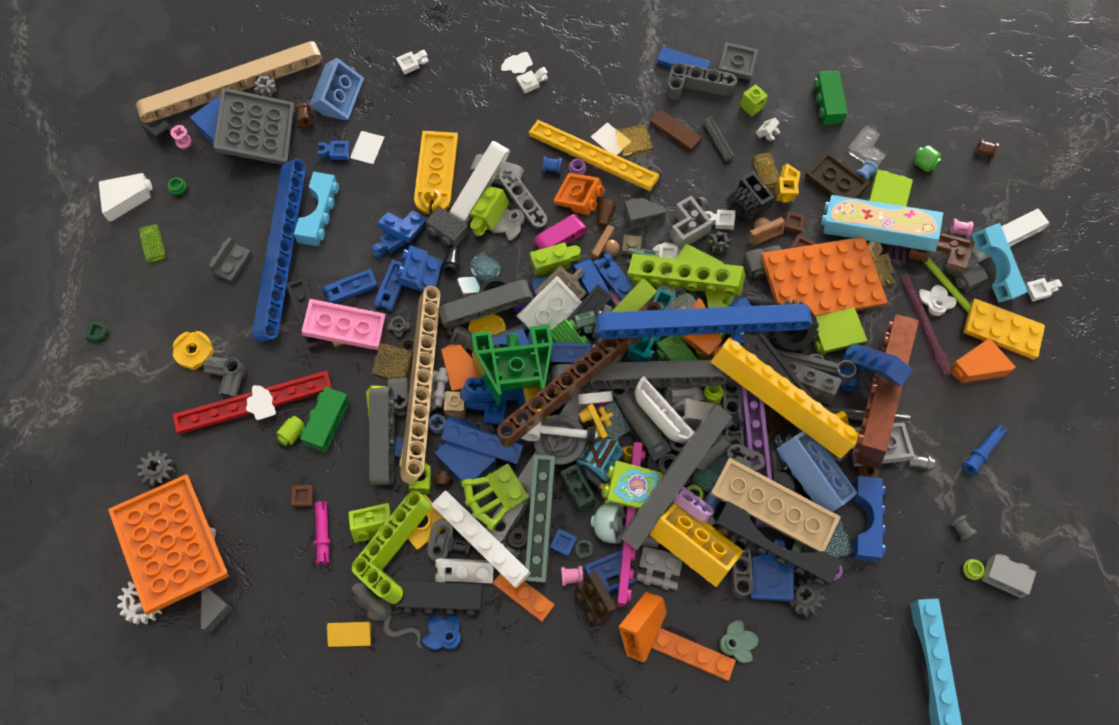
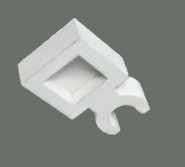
[705,210,736,230]

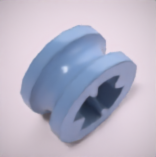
[428,414,446,434]

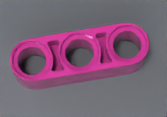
[533,214,587,250]

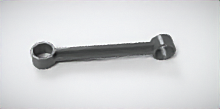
[742,343,857,382]

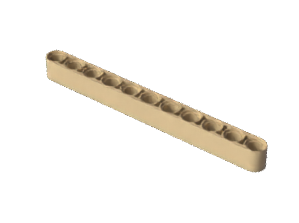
[136,42,322,123]
[400,286,440,484]

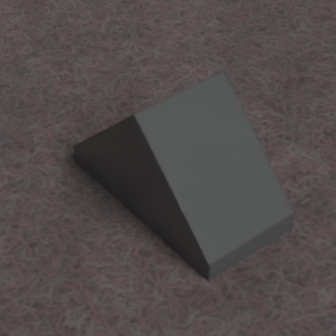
[201,587,232,633]

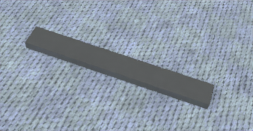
[619,404,732,550]

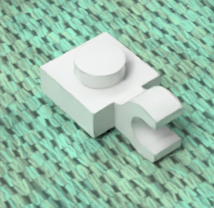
[396,50,429,75]
[516,67,548,94]
[1025,278,1062,302]

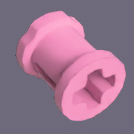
[171,125,192,149]
[949,219,973,238]
[561,566,583,586]

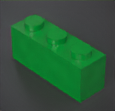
[813,71,848,125]
[300,387,350,453]

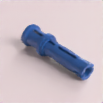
[962,425,1008,476]

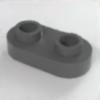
[426,519,453,561]

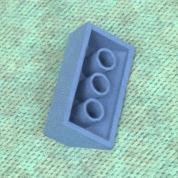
[777,431,858,512]

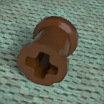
[295,103,313,127]
[975,138,999,159]

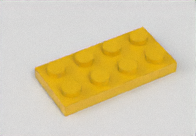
[963,298,1045,360]

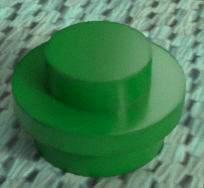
[168,177,187,195]

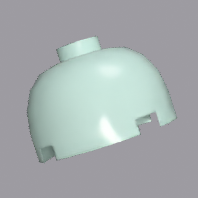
[591,503,626,544]

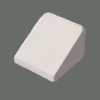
[457,277,480,298]

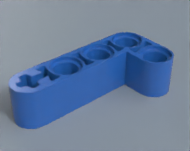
[460,377,539,409]

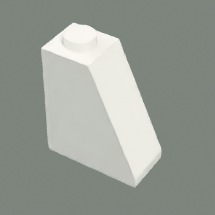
[99,173,152,222]

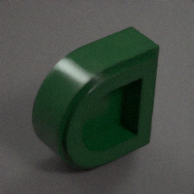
[85,321,109,343]

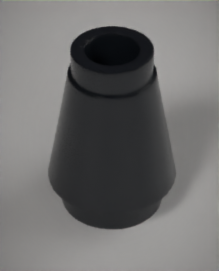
[442,247,460,275]

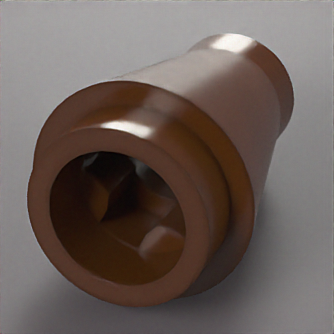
[598,199,616,227]

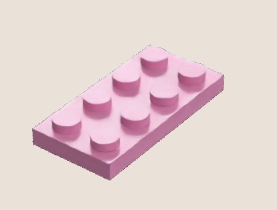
[301,299,385,350]

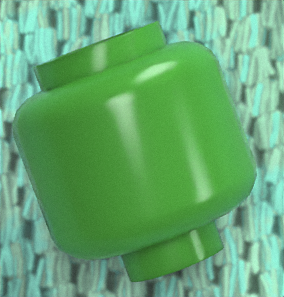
[914,146,942,172]

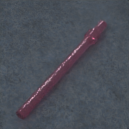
[901,274,952,375]

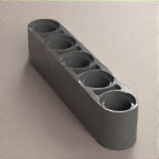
[438,280,533,328]
[369,387,395,485]

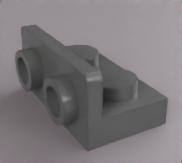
[209,237,252,283]

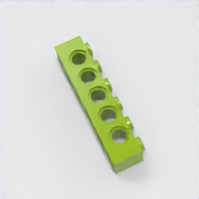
[628,254,745,296]

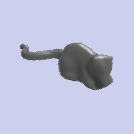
[351,580,423,649]

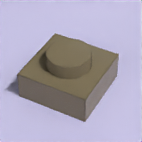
[622,235,642,255]

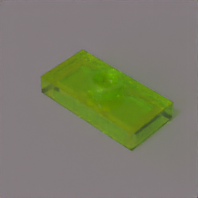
[139,224,166,262]

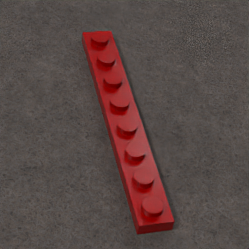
[173,370,332,435]

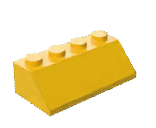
[649,503,744,587]

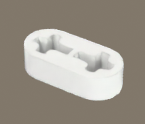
[577,391,613,404]

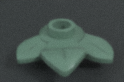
[720,620,759,663]

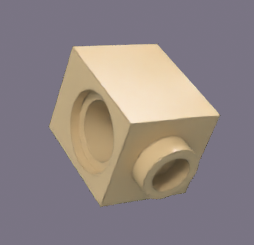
[444,391,466,419]

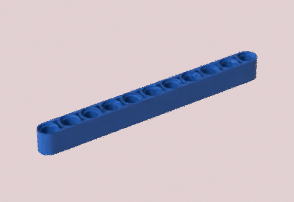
[252,159,306,343]
[595,304,812,339]

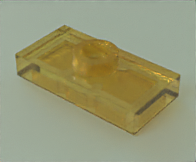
[753,152,780,187]

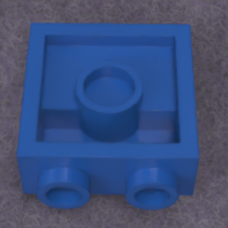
[396,245,443,292]

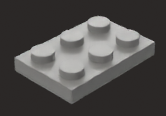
[851,422,915,467]

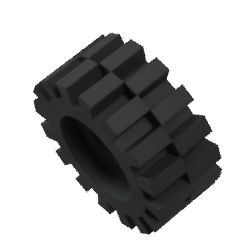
[726,187,760,222]

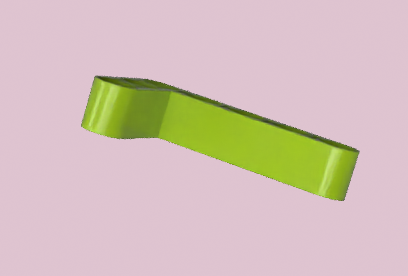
[352,491,431,604]

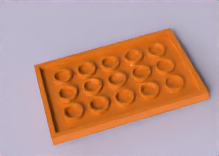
[760,237,888,316]
[108,474,229,615]

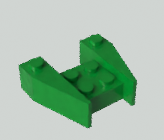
[471,325,553,405]

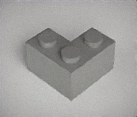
[670,196,713,250]

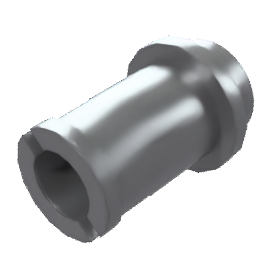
[908,456,935,472]

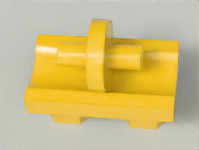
[578,403,614,439]

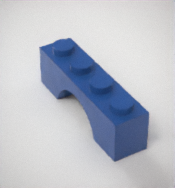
[842,343,913,386]
[441,416,525,464]
[852,476,886,562]

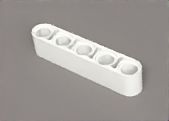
[449,141,510,224]
[972,209,1050,262]

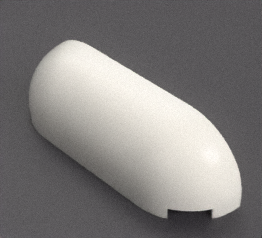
[635,376,694,443]

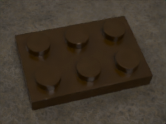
[805,151,870,199]

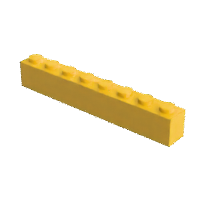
[711,337,859,459]

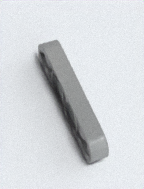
[499,167,547,229]

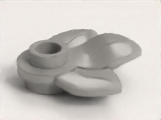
[492,209,525,241]

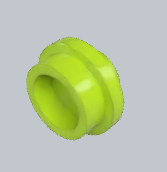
[963,559,984,580]

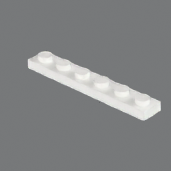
[431,490,531,588]

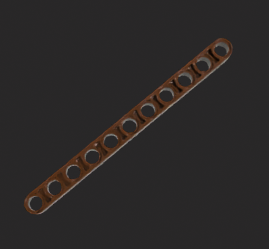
[497,301,662,447]

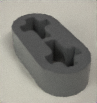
[727,444,765,472]

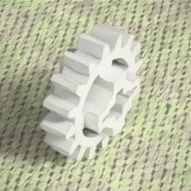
[117,581,162,625]

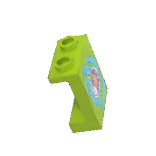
[602,461,663,510]

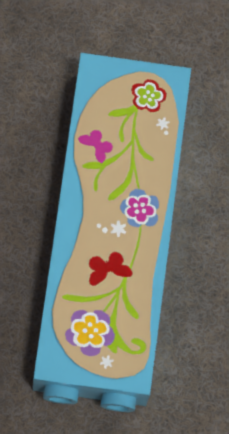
[821,195,943,252]

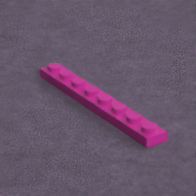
[616,442,645,608]

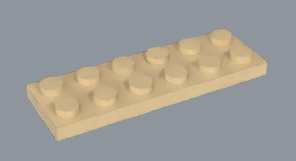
[710,458,841,552]

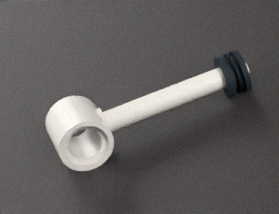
[521,419,597,443]

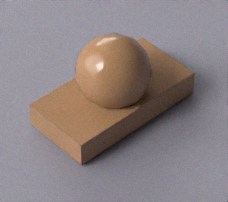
[749,217,785,246]
[591,225,620,262]

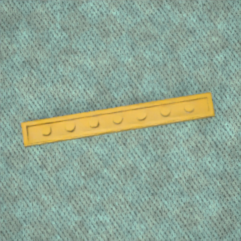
[529,120,659,191]

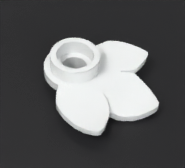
[919,285,956,316]

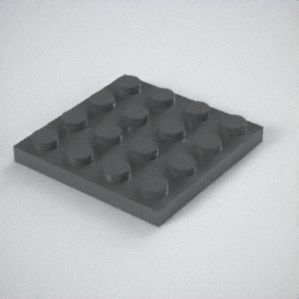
[213,87,294,165]

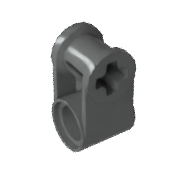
[388,377,409,416]

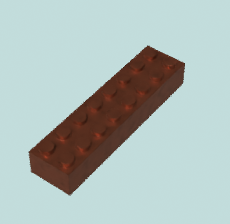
[854,315,919,469]

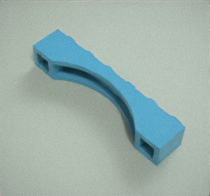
[910,599,962,725]

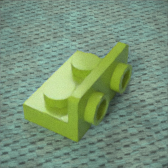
[349,503,391,543]

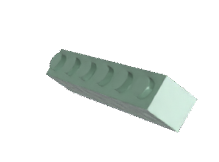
[525,455,555,582]

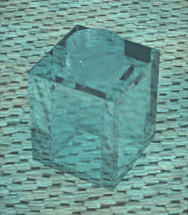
[471,252,500,282]

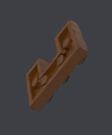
[909,232,975,273]

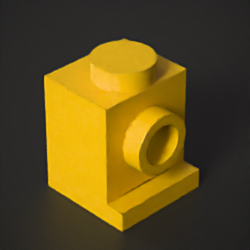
[775,177,799,203]

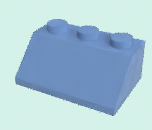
[309,58,364,120]

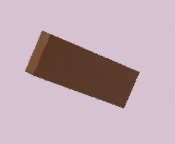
[649,109,702,152]

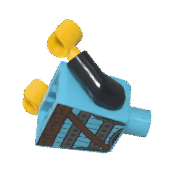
[575,436,633,498]

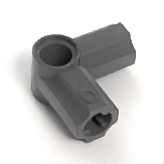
[203,356,246,398]

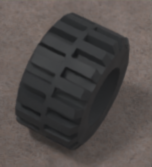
[768,300,819,353]

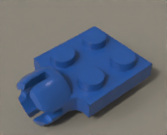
[751,539,794,601]

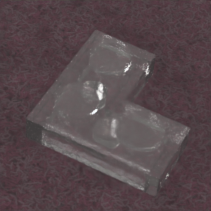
[846,125,886,167]

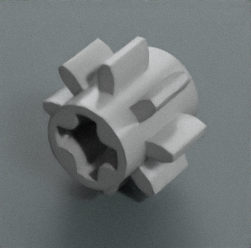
[254,76,277,97]

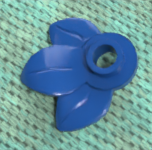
[422,615,461,650]

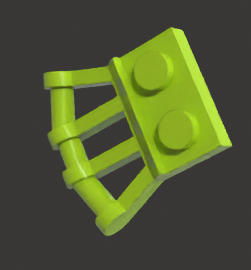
[461,464,529,531]

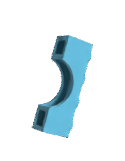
[294,172,339,247]
[971,223,1027,302]

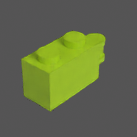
[470,186,509,236]
[530,243,581,278]

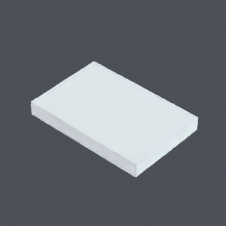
[516,276,581,330]

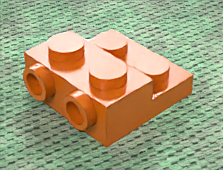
[553,173,604,215]

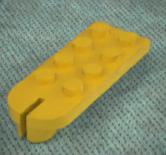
[414,131,458,215]

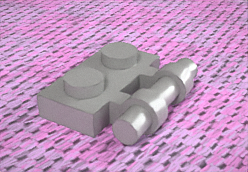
[429,368,448,412]
[636,546,682,590]

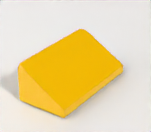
[327,622,372,647]

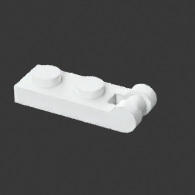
[435,559,494,583]

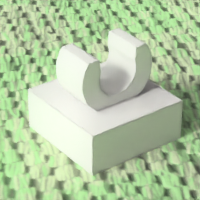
[756,117,780,141]

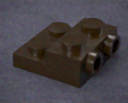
[574,571,616,627]

